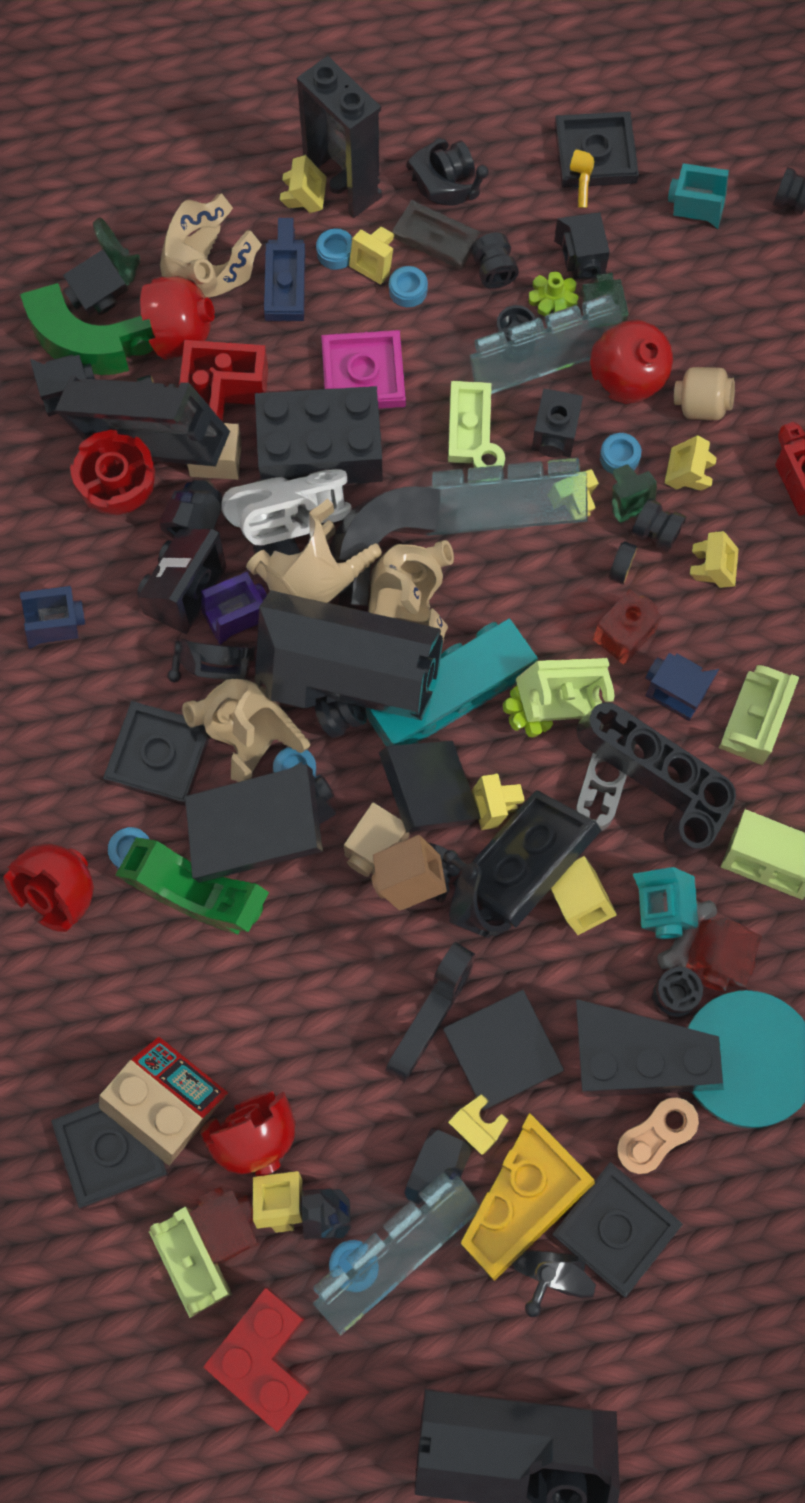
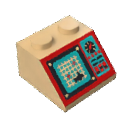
[99,1037,228,1166]

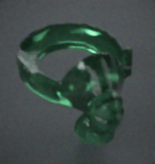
[92,217,140,285]

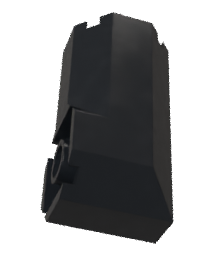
[255,590,443,721]
[414,1388,620,1503]

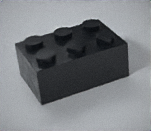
[255,386,383,484]

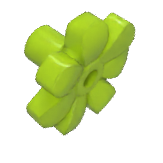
[528,272,578,319]
[503,686,553,737]

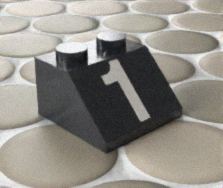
[137,529,227,635]

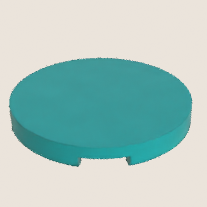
[687,990,805,1128]

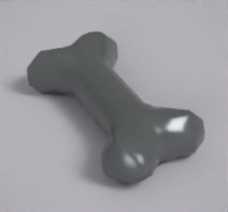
[657,900,717,971]

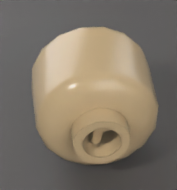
[674,367,735,420]

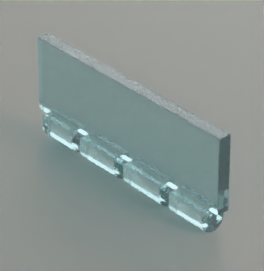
[470,293,622,394]
[426,457,588,536]
[313,1172,480,1335]

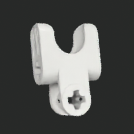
[221,469,352,546]

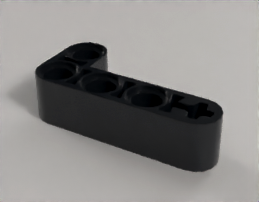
[576,702,736,857]

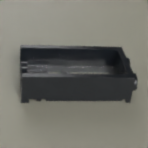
[297,56,382,218]
[55,376,231,467]

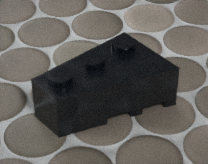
[576,999,724,1097]

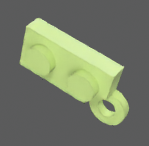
[448,381,505,476]

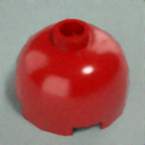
[140,276,215,360]
[590,320,673,404]
[70,430,155,515]
[3,844,94,932]
[200,1091,296,1177]

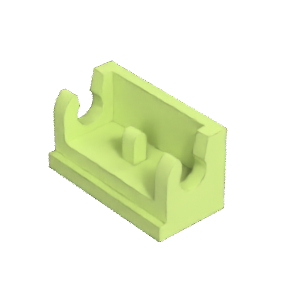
[516,658,614,722]
[719,665,799,765]
[721,809,805,900]
[149,1207,232,1318]

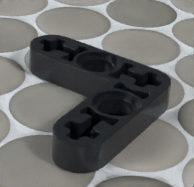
[385,942,475,1083]

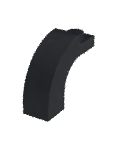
[329,486,441,608]

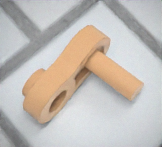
[617,1097,699,1174]

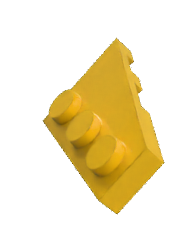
[461,1113,595,1281]

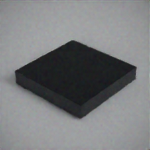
[554,111,639,188]
[103,701,210,806]
[379,741,481,833]
[443,990,564,1112]
[51,1102,169,1209]
[551,1162,683,1298]

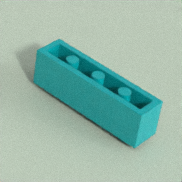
[366,618,538,746]

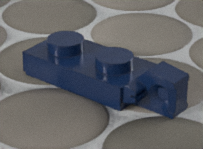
[264,218,306,321]

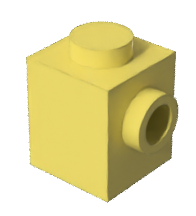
[551,856,617,935]

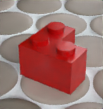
[179,340,269,422]
[203,1288,311,1433]

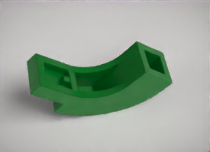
[20,283,155,375]
[115,837,269,935]

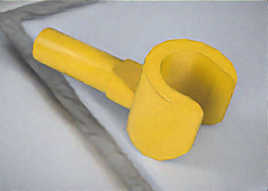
[570,150,594,208]

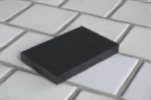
[185,764,323,883]
[452,790,602,928]

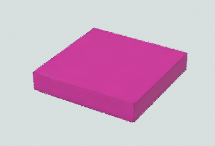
[321,330,406,409]

